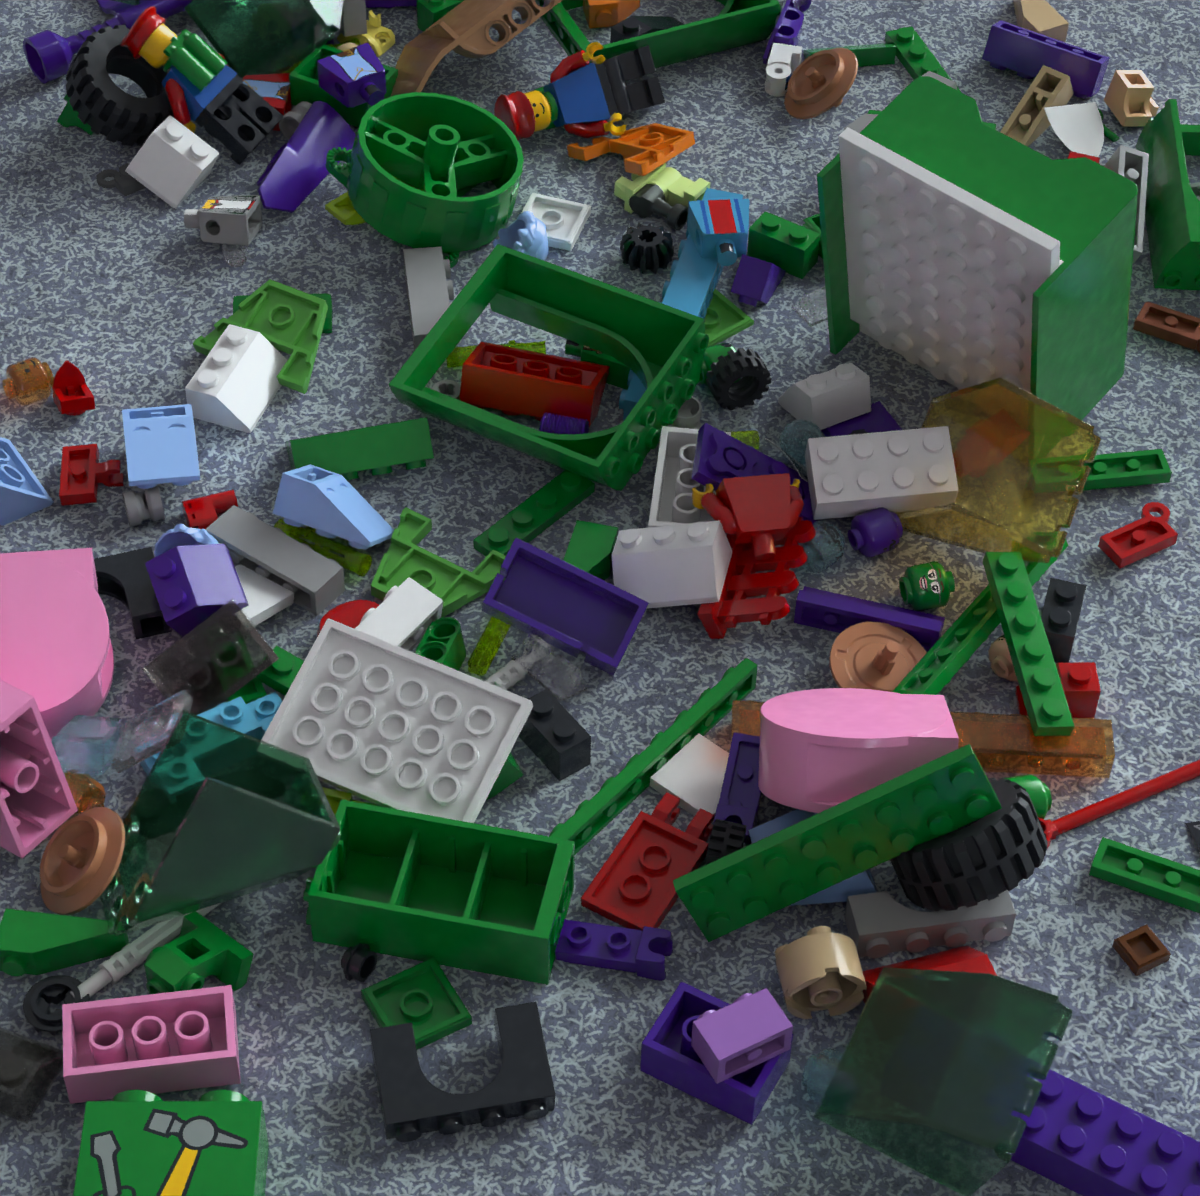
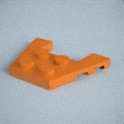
[567,123,695,176]

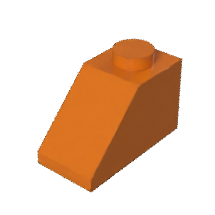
[583,0,640,29]

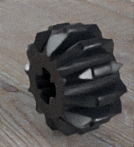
[620,223,674,274]

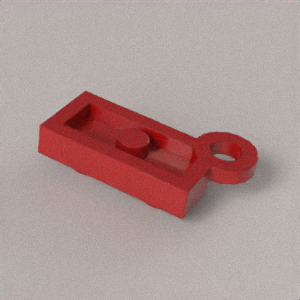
[1098,502,1178,569]

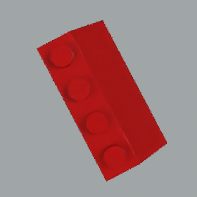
[459,342,609,427]

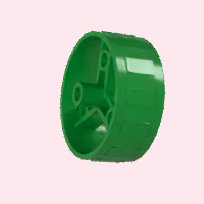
[347,92,524,253]

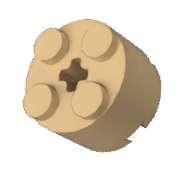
[775,926,866,1019]

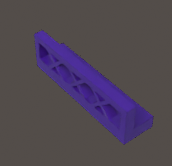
[794,586,945,652]

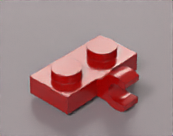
[59,444,124,506]

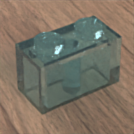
[52,715,121,775]

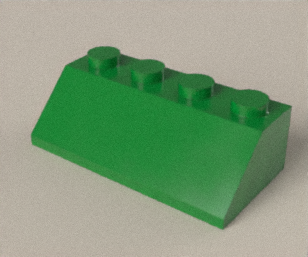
[285,417,434,480]

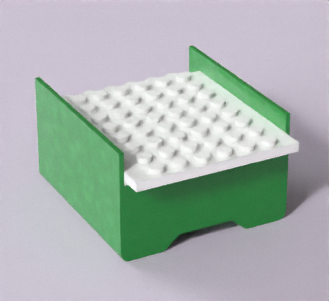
[817,76,1138,464]

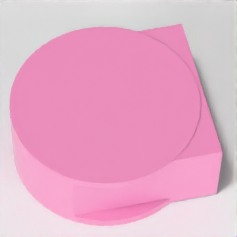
[0,548,114,742]
[0,678,78,859]
[758,688,959,813]

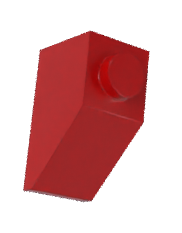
[1015,662,1101,719]

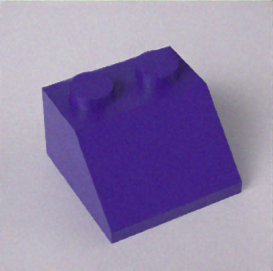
[145,544,249,639]

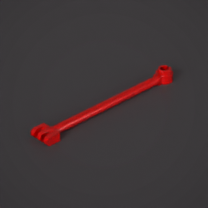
[1038,759,1200,848]

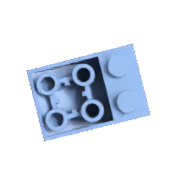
[122,404,200,489]
[272,464,394,550]

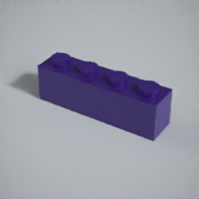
[982,20,1110,99]

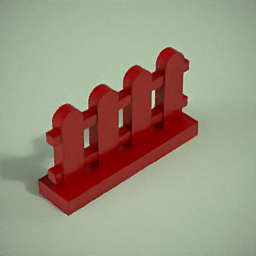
[697,517,816,639]

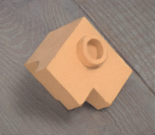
[1104,70,1159,127]

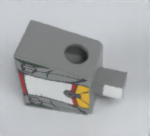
[184,195,263,246]

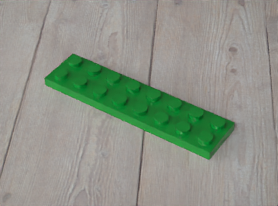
[673,744,1002,942]

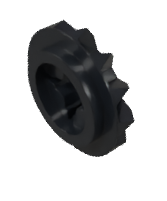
[23,975,90,1036]

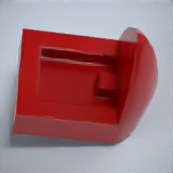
[52,360,95,416]

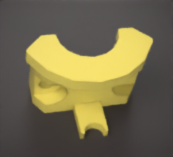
[337,10,395,57]

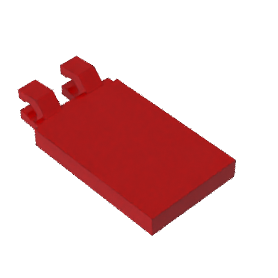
[581,792,714,930]

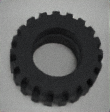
[65,25,174,146]
[890,778,1048,911]

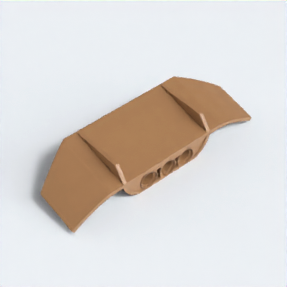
[390,0,562,97]

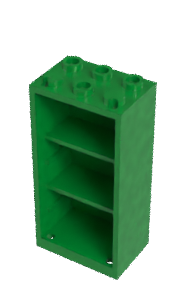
[303,800,575,985]

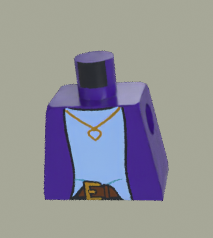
[317,43,386,108]

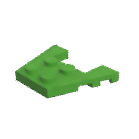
[193,279,328,394]
[371,507,506,618]

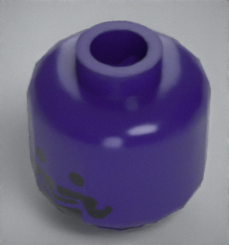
[847,507,903,558]

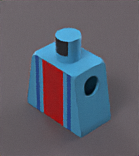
[687,199,750,266]

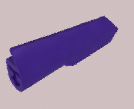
[763,0,812,64]
[256,101,356,213]

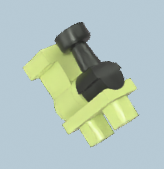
[614,163,710,231]

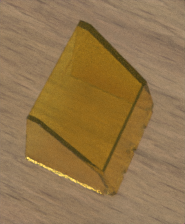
[895,377,1101,563]

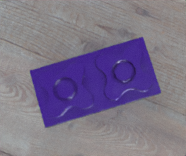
[691,423,818,531]

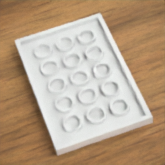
[256,618,533,823]

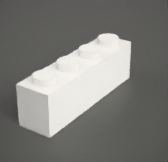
[355,577,444,651]

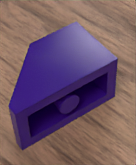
[730,254,786,307]

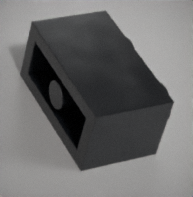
[1041,578,1087,663]
[519,689,591,781]

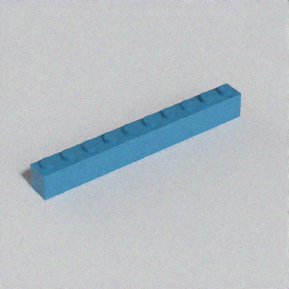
[619,188,743,422]

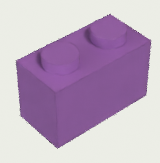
[691,988,793,1084]

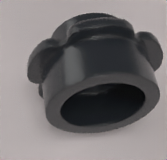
[341,943,377,982]

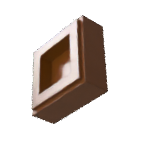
[1112,924,1171,976]

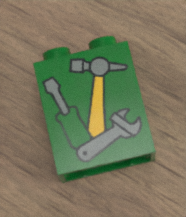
[73,1090,269,1196]

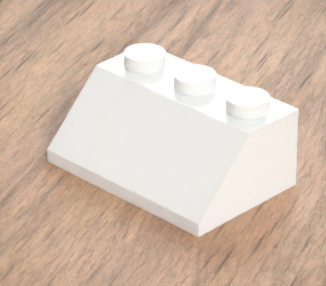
[185,324,287,433]
[612,520,733,609]

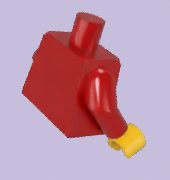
[692,473,804,560]

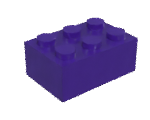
[640,981,793,1125]

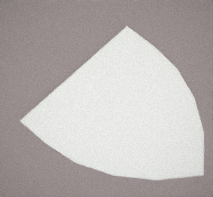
[1044,102,1104,157]

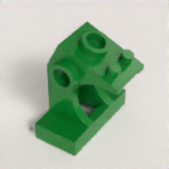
[144,911,254,994]

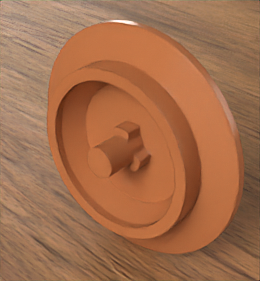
[784,48,858,119]
[829,622,927,692]
[40,807,125,915]

